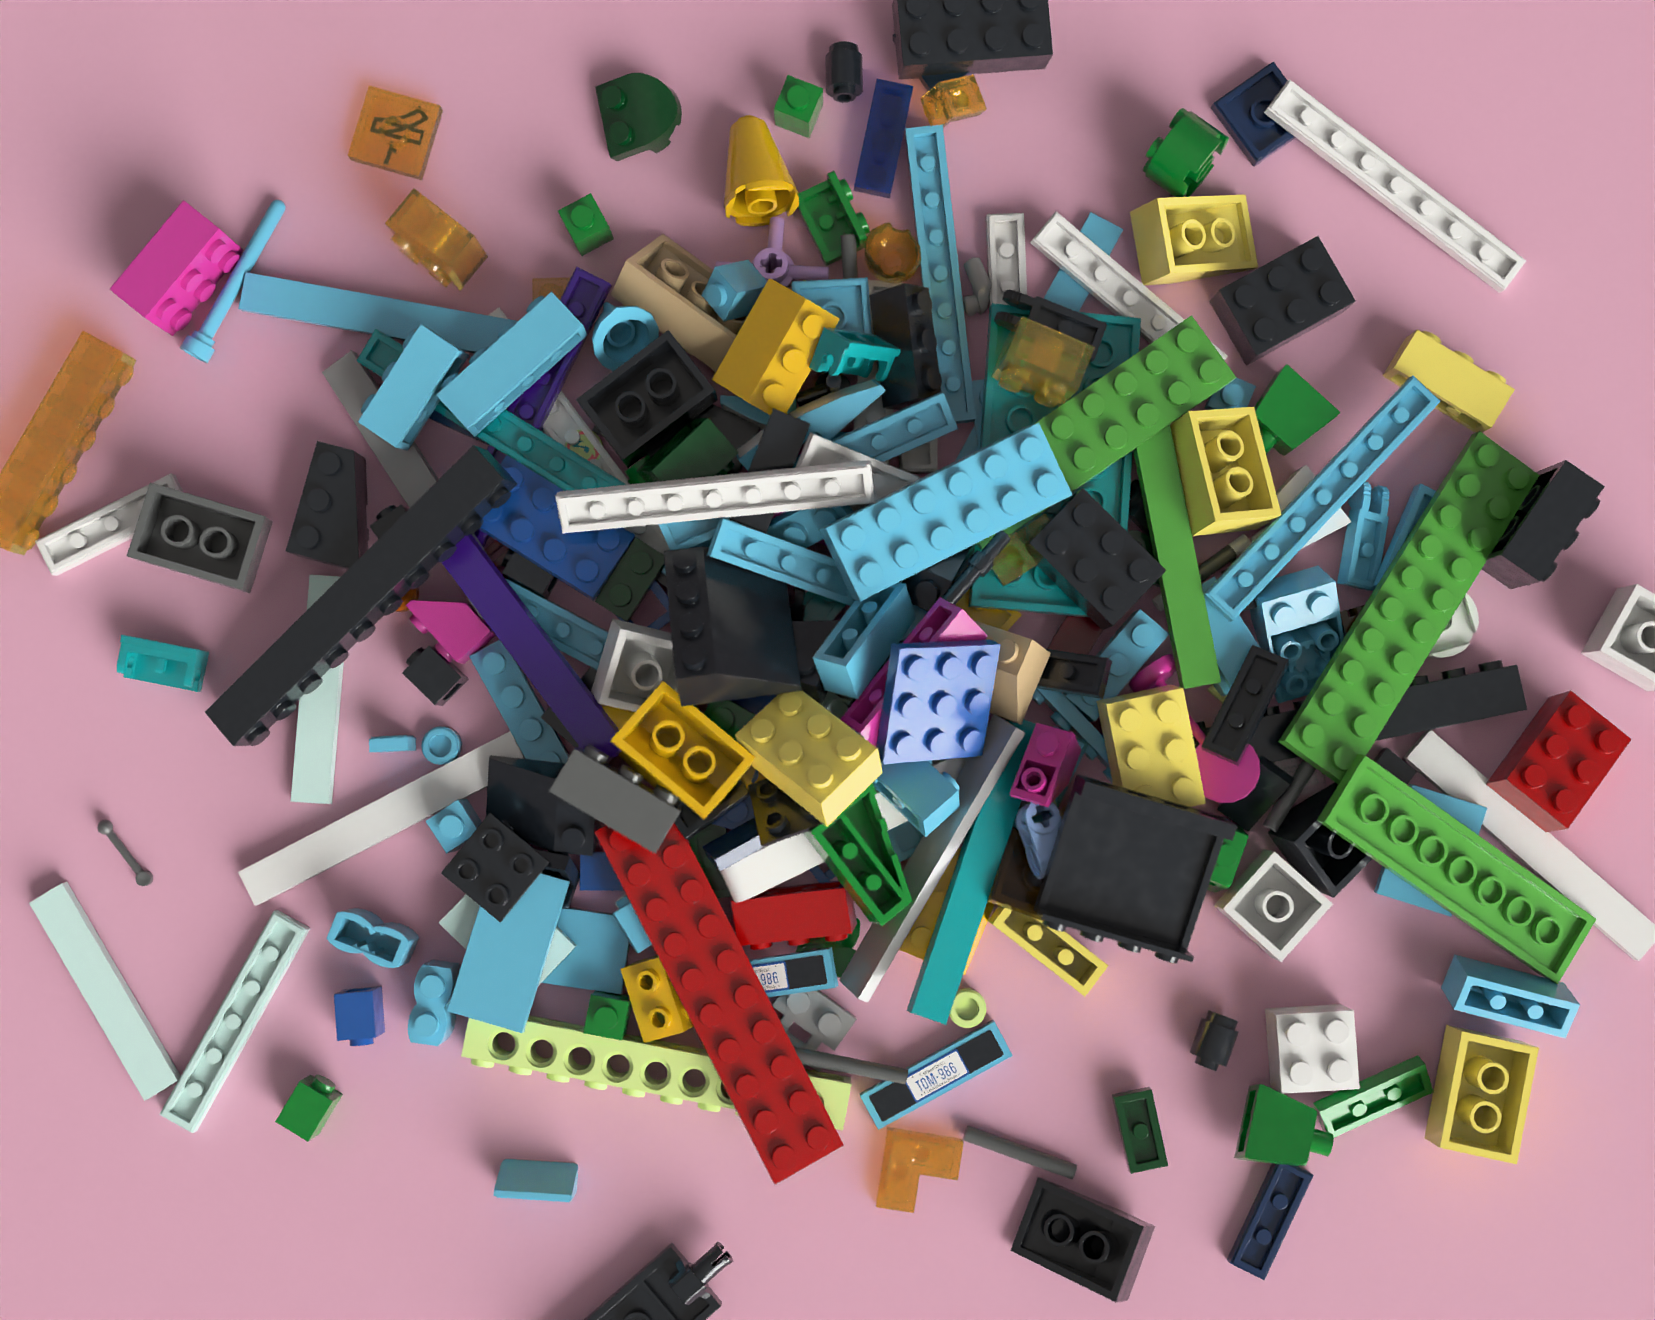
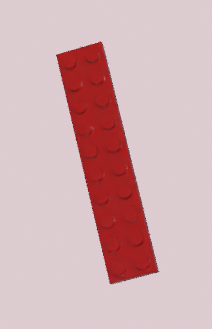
[594,823,844,1185]

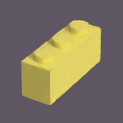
[1382,330,1515,433]
[988,906,1108,997]

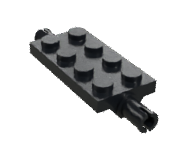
[584,1242,733,1320]

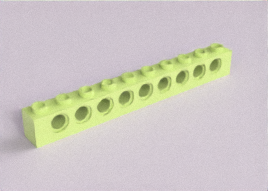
[461,1015,852,1131]

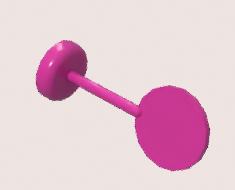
[1129,654,1260,803]

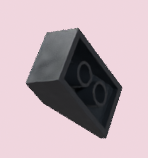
[486,755,601,856]
[1267,782,1372,898]
[1010,1177,1155,1302]

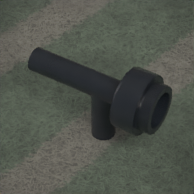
[796,372,851,407]

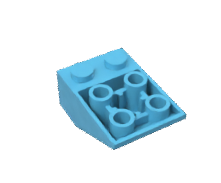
[1250,565,1344,704]

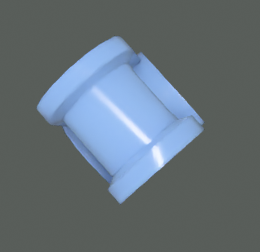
[1015,802,1062,879]

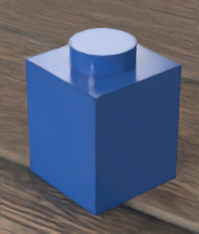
[334,986,385,1046]

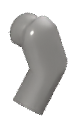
[963,257,991,316]

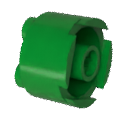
[1142,108,1229,197]

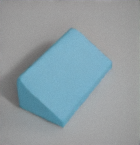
[494,1159,579,1202]

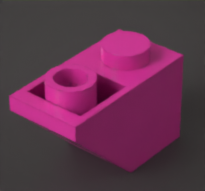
[406,600,496,664]
[1009,723,1082,807]

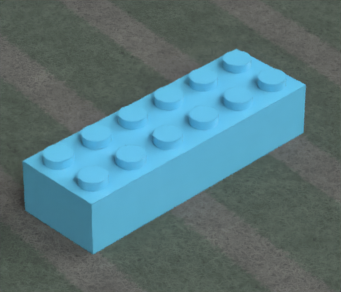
[819,423,1072,601]

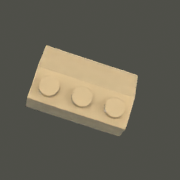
[973,620,1051,725]

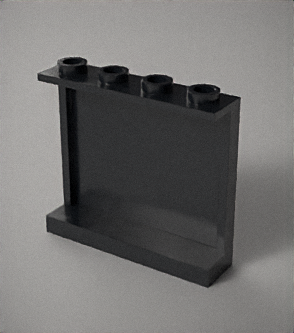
[1034,774,1237,964]

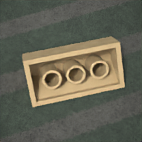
[611,234,747,373]

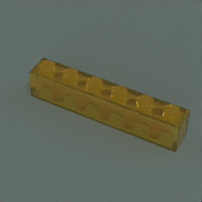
[0,331,137,555]

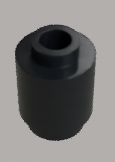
[825,41,863,103]
[1190,1010,1239,1071]

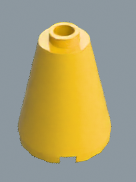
[724,115,799,227]

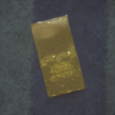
[992,514,1049,587]

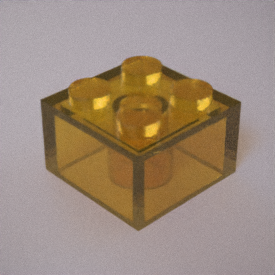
[385,188,488,291]
[991,316,1095,407]

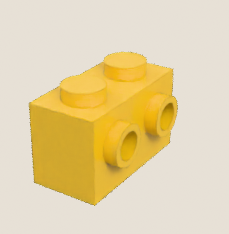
[620,955,693,1043]

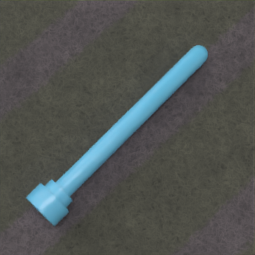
[180,200,286,364]

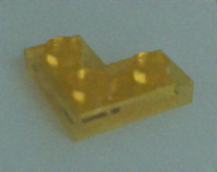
[875,1127,964,1213]

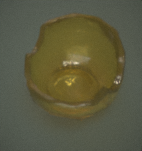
[864,223,921,284]

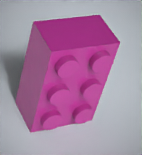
[109,200,244,336]

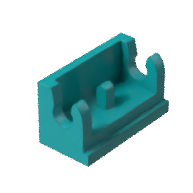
[809,327,901,382]
[116,635,210,692]

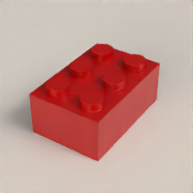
[1486,690,1632,832]

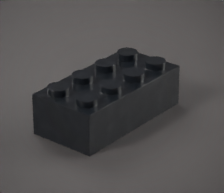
[892,0,1053,80]

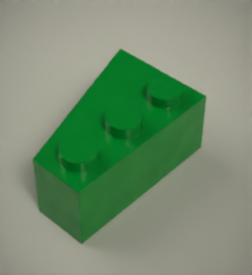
[803,782,912,926]

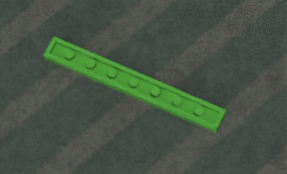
[1133,425,1221,689]

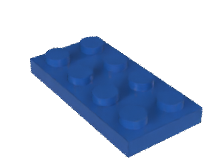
[479,455,635,601]

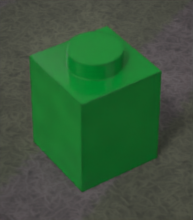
[774,75,823,138]
[558,193,614,256]
[583,991,632,1041]
[275,1075,343,1142]

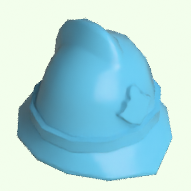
[592,302,659,371]

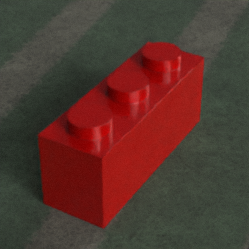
[731,880,857,950]

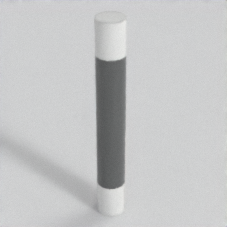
[1152,534,1251,612]

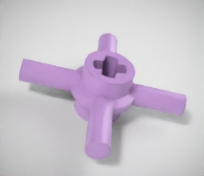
[716,217,829,288]

